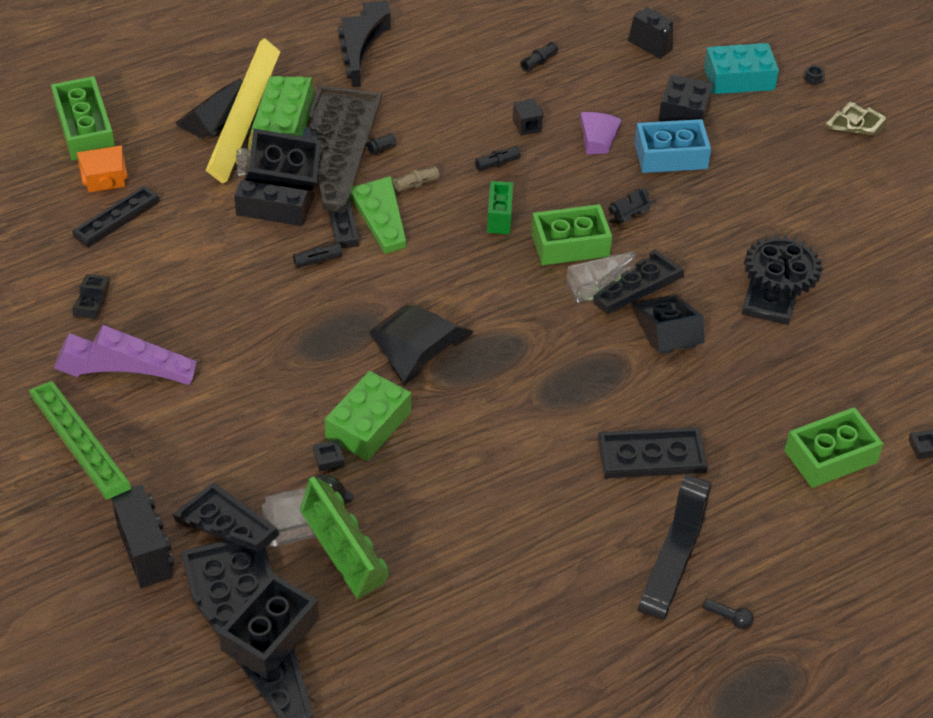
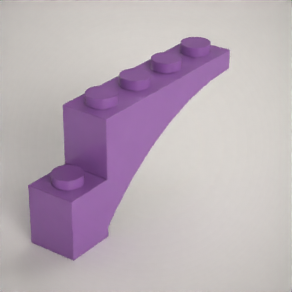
[54,325,197,385]

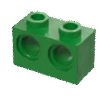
[487,181,513,234]

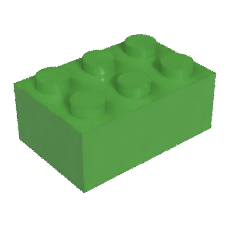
[531,204,612,265]
[325,371,411,461]
[784,407,884,488]

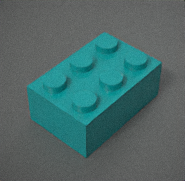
[704,43,779,94]

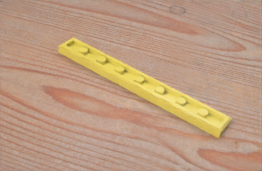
[206,38,280,184]

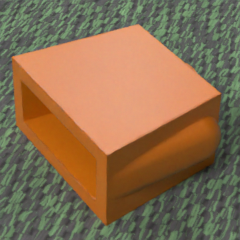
[77,145,128,192]

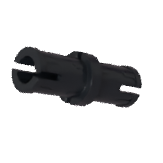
[520,41,558,72]
[475,145,521,172]
[293,243,342,269]

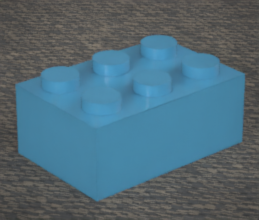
[634,119,711,173]

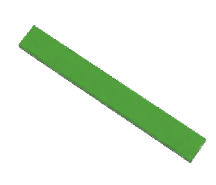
[29,381,131,500]

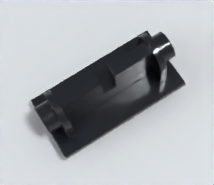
[608,188,657,224]

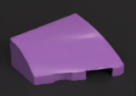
[580,112,621,155]

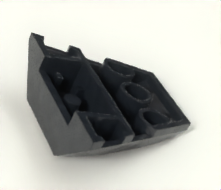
[370,305,473,385]

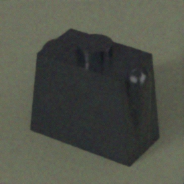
[628,7,673,59]

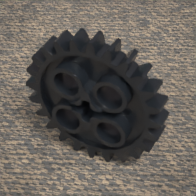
[744,234,823,297]

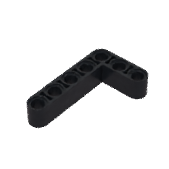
[638,474,712,621]

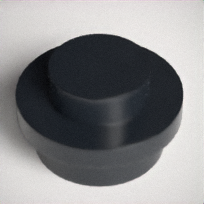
[803,65,825,85]

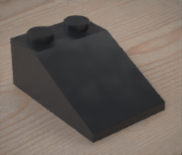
[631,294,705,353]

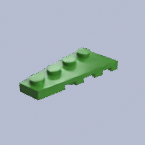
[349,176,406,254]

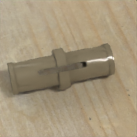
[393,165,439,192]

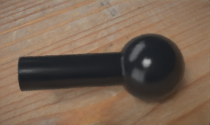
[702,598,754,629]

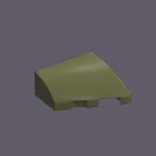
[826,101,887,135]

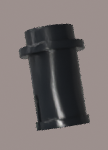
[367,133,397,155]

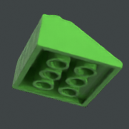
[299,476,389,599]

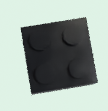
[658,75,713,122]

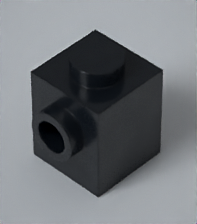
[513,99,543,136]

